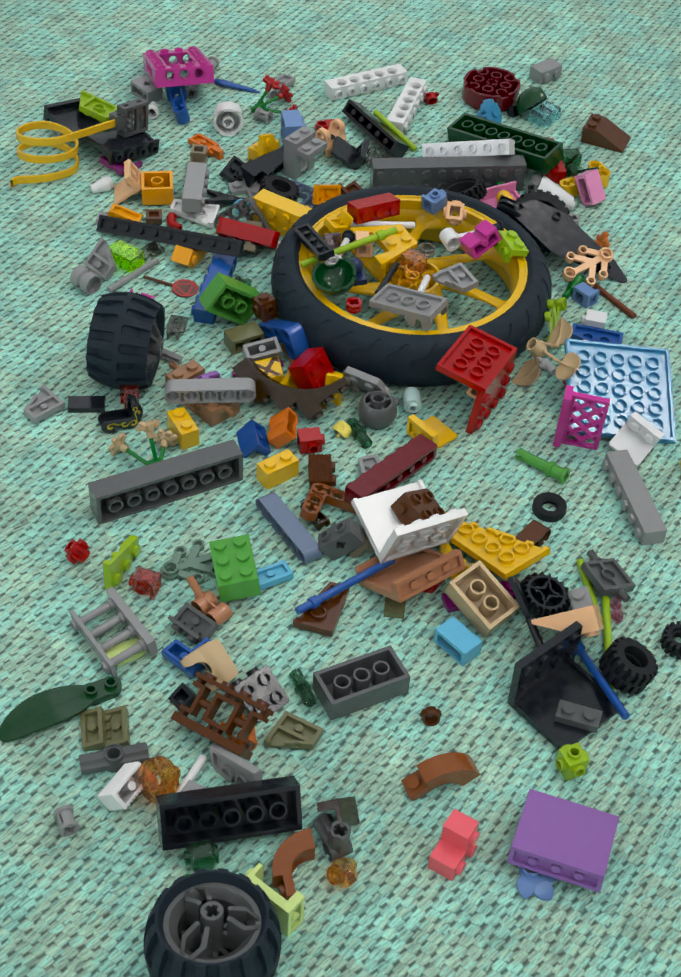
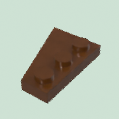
[293,582,350,637]

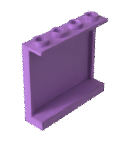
[507,789,619,893]

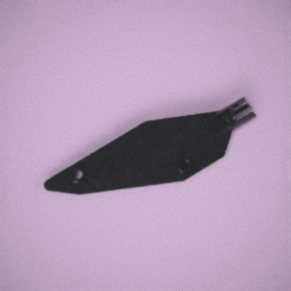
[496,195,627,283]

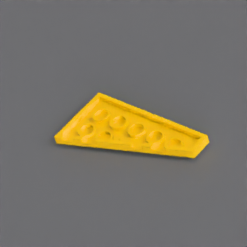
[445,512,550,581]

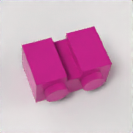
[459,219,501,260]

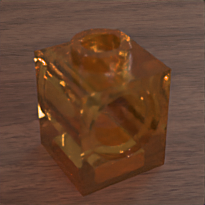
[399,248,428,278]

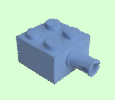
[281,110,306,146]

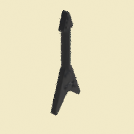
[205,189,250,205]
[507,576,544,648]

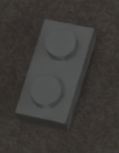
[554,699,603,733]

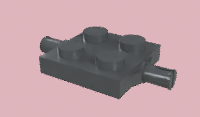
[580,550,636,603]

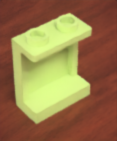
[245,863,305,937]

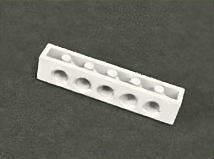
[324,64,408,101]
[387,77,428,134]
[422,139,515,157]

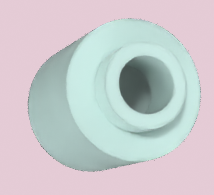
[403,387,422,413]

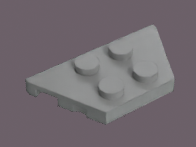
[342,366,400,405]

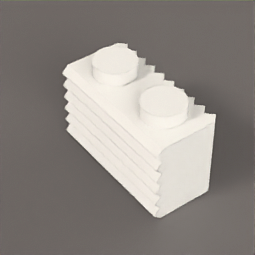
[98,761,152,811]

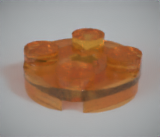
[138,756,181,803]

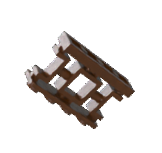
[171,672,274,761]

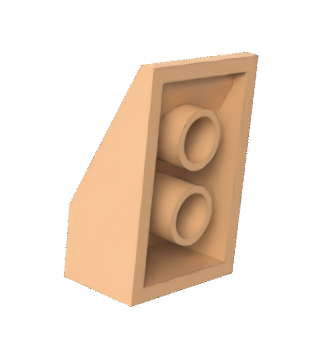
[531,604,604,638]

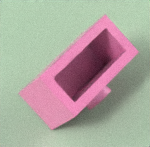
[575,169,606,206]

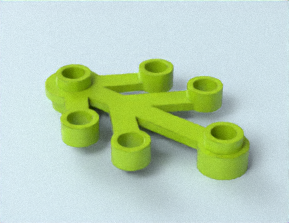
[544,297,567,350]

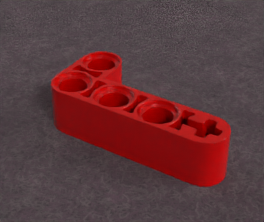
[215,217,280,249]

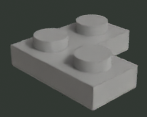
[228,180,260,198]

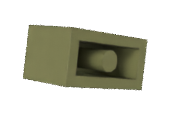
[224,321,264,355]

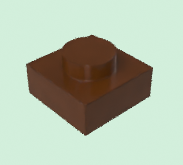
[146,209,162,224]

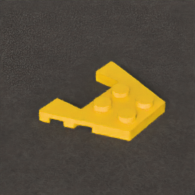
[350,224,418,270]

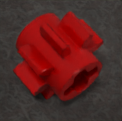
[64,538,90,564]

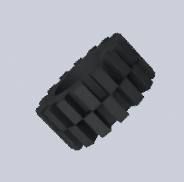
[660,621,681,660]

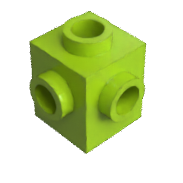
[555,742,590,781]

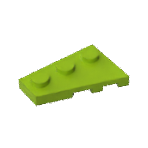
[103,535,141,589]

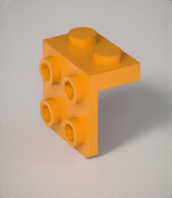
[312,184,341,205]

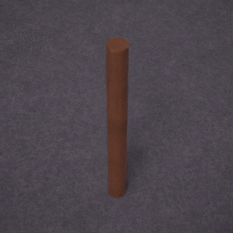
[589,281,637,319]

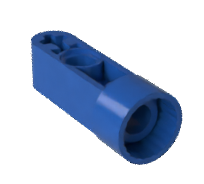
[165,85,190,125]

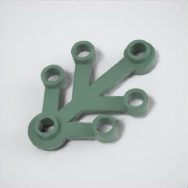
[160,539,216,585]

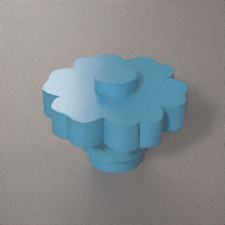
[476,99,502,123]

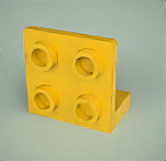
[406,414,457,450]

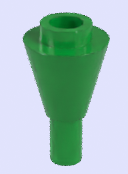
[562,274,585,299]

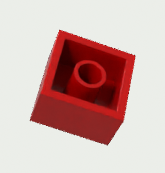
[288,347,335,389]

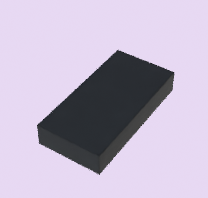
[68,396,106,413]

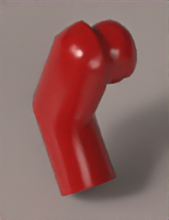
[166,212,183,230]

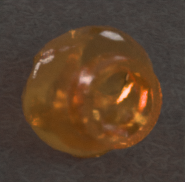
[326,857,358,888]

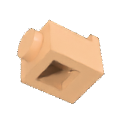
[355,231,374,257]

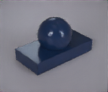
[349,257,367,286]

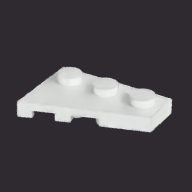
[170,199,220,229]

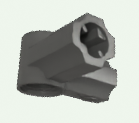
[313,813,353,862]

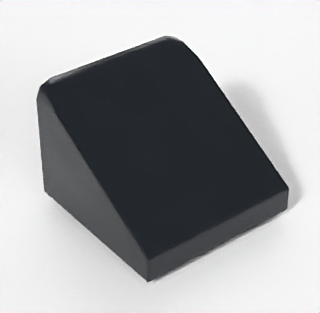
[168,682,197,711]

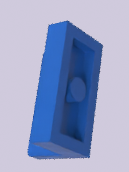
[236,419,271,458]

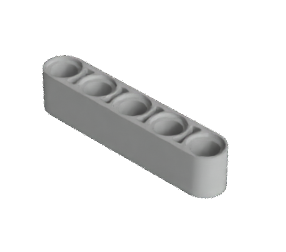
[165,378,256,404]

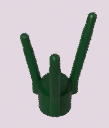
[565,152,599,177]

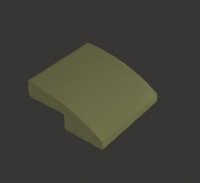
[80,705,131,751]

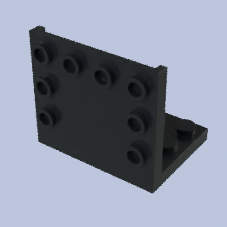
[507,621,624,750]

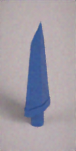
[214,78,260,93]

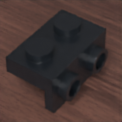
[219,156,251,183]

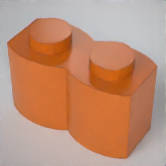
[267,407,298,449]

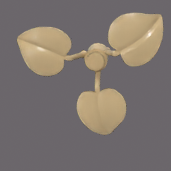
[511,317,581,386]

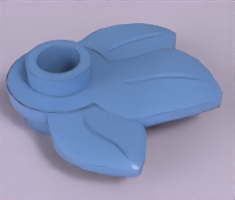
[516,867,559,901]

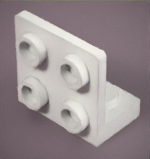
[608,411,664,467]

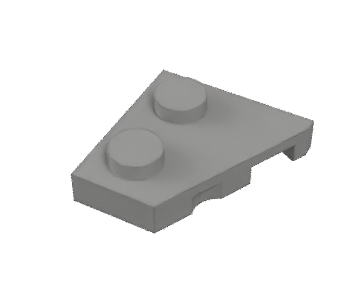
[432,262,479,293]
[23,385,65,424]

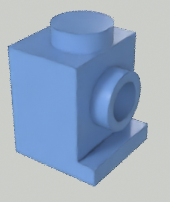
[421,188,447,215]
[572,282,600,309]

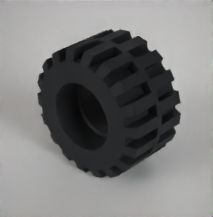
[258,175,300,202]
[599,637,658,695]

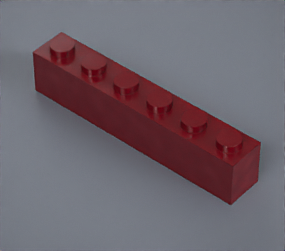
[344,434,438,505]

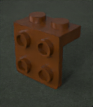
[390,489,445,526]

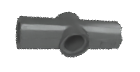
[79,742,150,775]

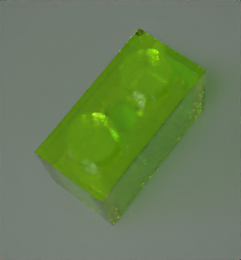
[109,239,145,273]

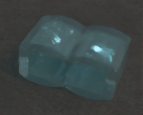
[529,101,561,128]

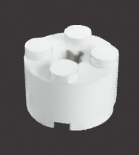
[213,101,243,136]

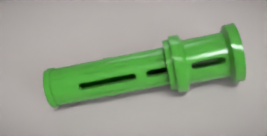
[515,448,570,484]

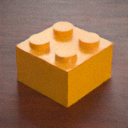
[141,171,174,205]

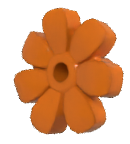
[594,231,610,248]

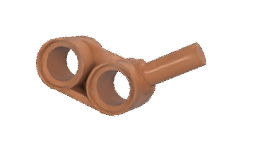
[186,575,233,626]

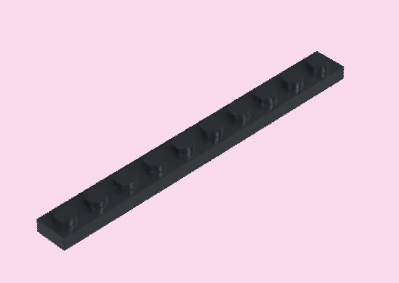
[96,215,245,258]

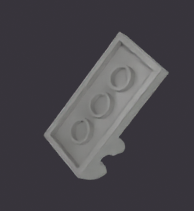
[369,283,449,332]

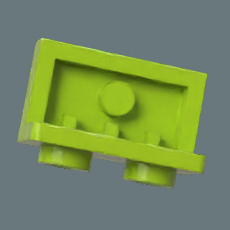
[494,230,529,263]

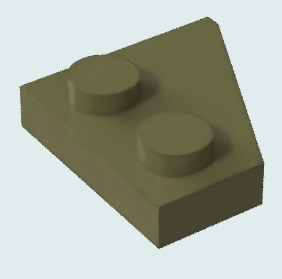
[264,711,324,750]

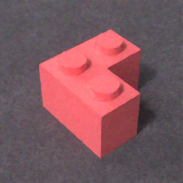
[427,809,480,881]

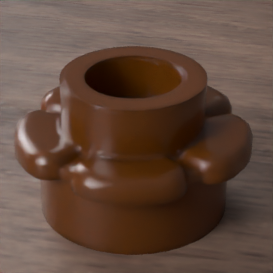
[420,706,442,726]

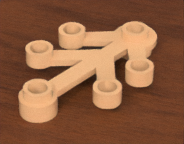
[562,245,613,287]

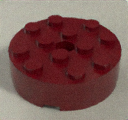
[462,67,521,112]

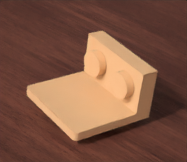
[114,159,141,204]

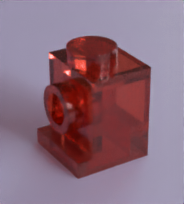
[120,385,139,408]
[128,567,162,600]

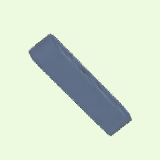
[255,492,322,565]

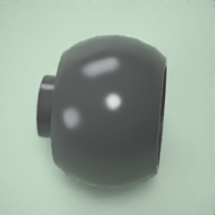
[358,391,397,430]

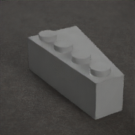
[182,162,210,213]

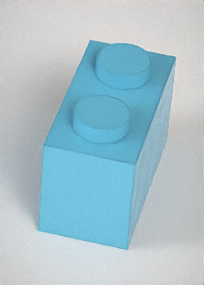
[434,617,483,666]

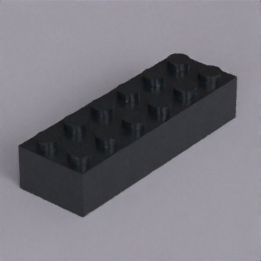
[155,775,303,851]

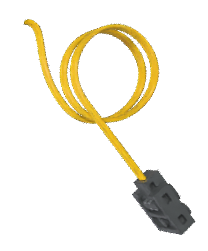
[10,98,148,188]

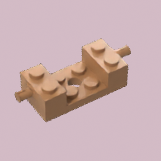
[165,360,240,427]

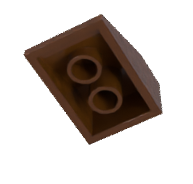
[580,113,631,153]

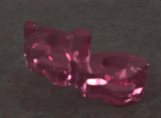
[610,594,623,623]

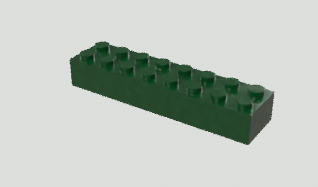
[447,112,564,175]

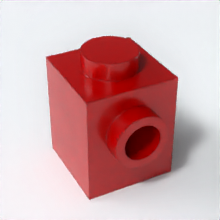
[297,427,325,454]

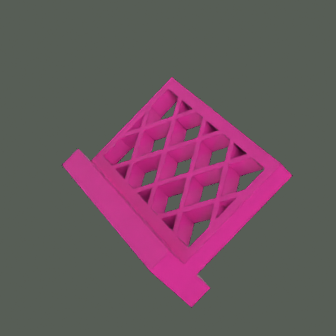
[553,385,610,450]

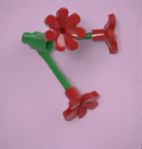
[250,75,298,114]

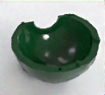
[516,87,548,116]
[312,258,357,297]

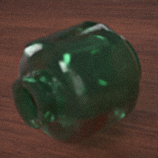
[184,840,219,873]

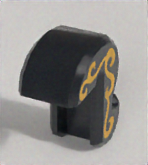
[98,394,143,434]

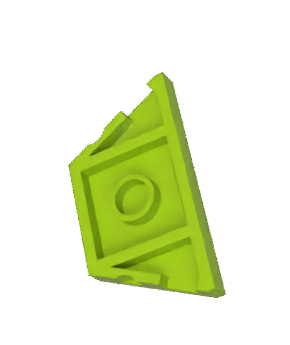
[78,90,117,122]

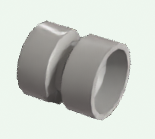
[70,265,102,295]

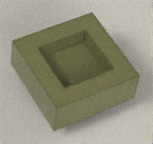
[383,597,406,619]

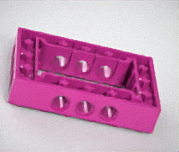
[143,46,214,88]

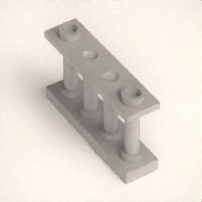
[69,587,158,678]

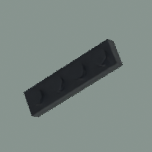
[293,223,335,261]

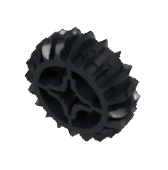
[516,571,571,619]

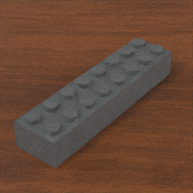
[88,439,243,525]

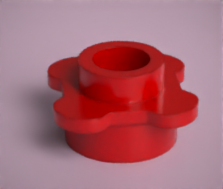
[423,92,439,105]

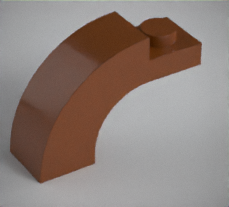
[401,752,480,801]
[272,828,315,901]

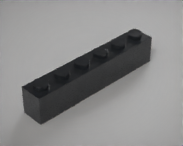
[342,99,409,158]

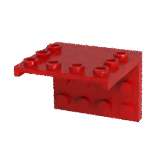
[435,325,518,434]

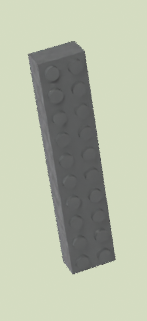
[370,155,527,191]

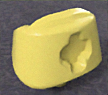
[332,420,352,438]

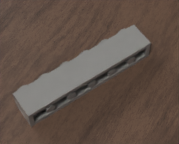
[602,450,667,545]

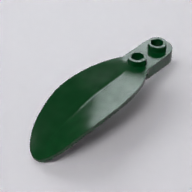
[0,676,122,742]

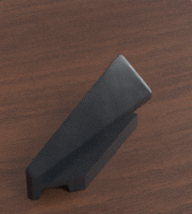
[241,146,284,188]

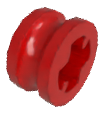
[346,297,362,314]

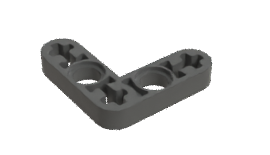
[215,197,272,230]

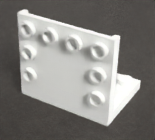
[351,479,468,564]

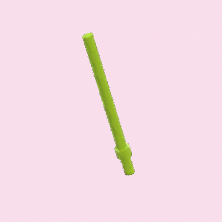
[300,226,398,268]
[602,596,615,692]

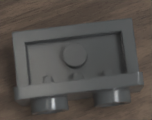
[168,602,219,644]

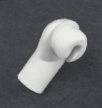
[537,357,557,375]

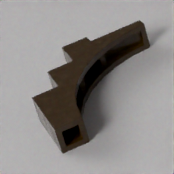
[232,358,352,421]

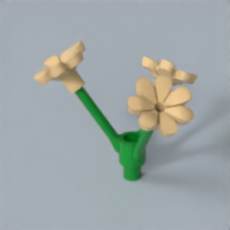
[108,419,178,465]

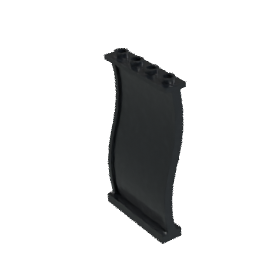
[43,98,160,165]

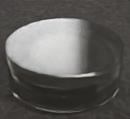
[418,243,435,258]

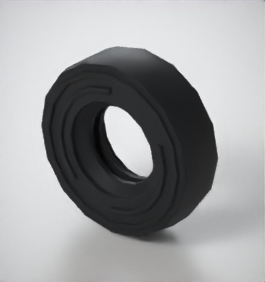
[532,492,567,522]

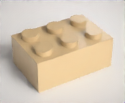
[444,560,520,638]

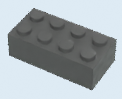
[312,645,410,720]

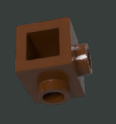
[252,292,278,323]

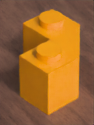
[171,245,208,269]

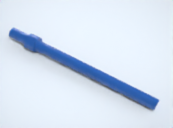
[295,559,395,615]
[576,640,630,720]

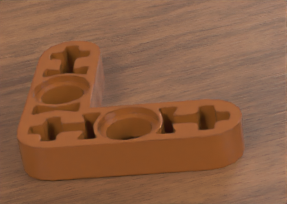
[300,482,356,521]

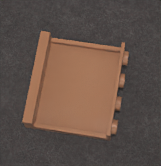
[355,548,465,603]

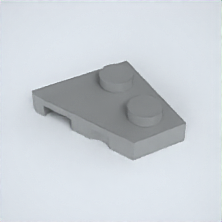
[84,237,117,281]

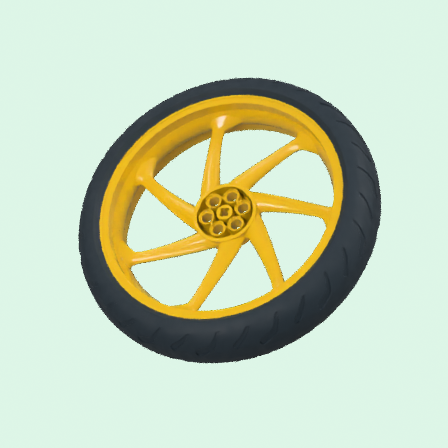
[271,185,552,387]

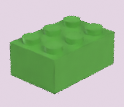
[198,272,259,325]
[209,534,261,602]

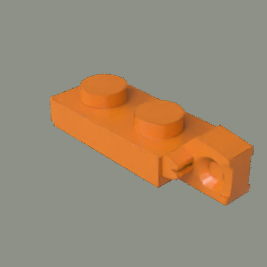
[188,133,224,160]

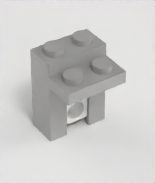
[283,126,327,180]

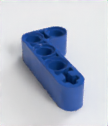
[258,318,309,360]

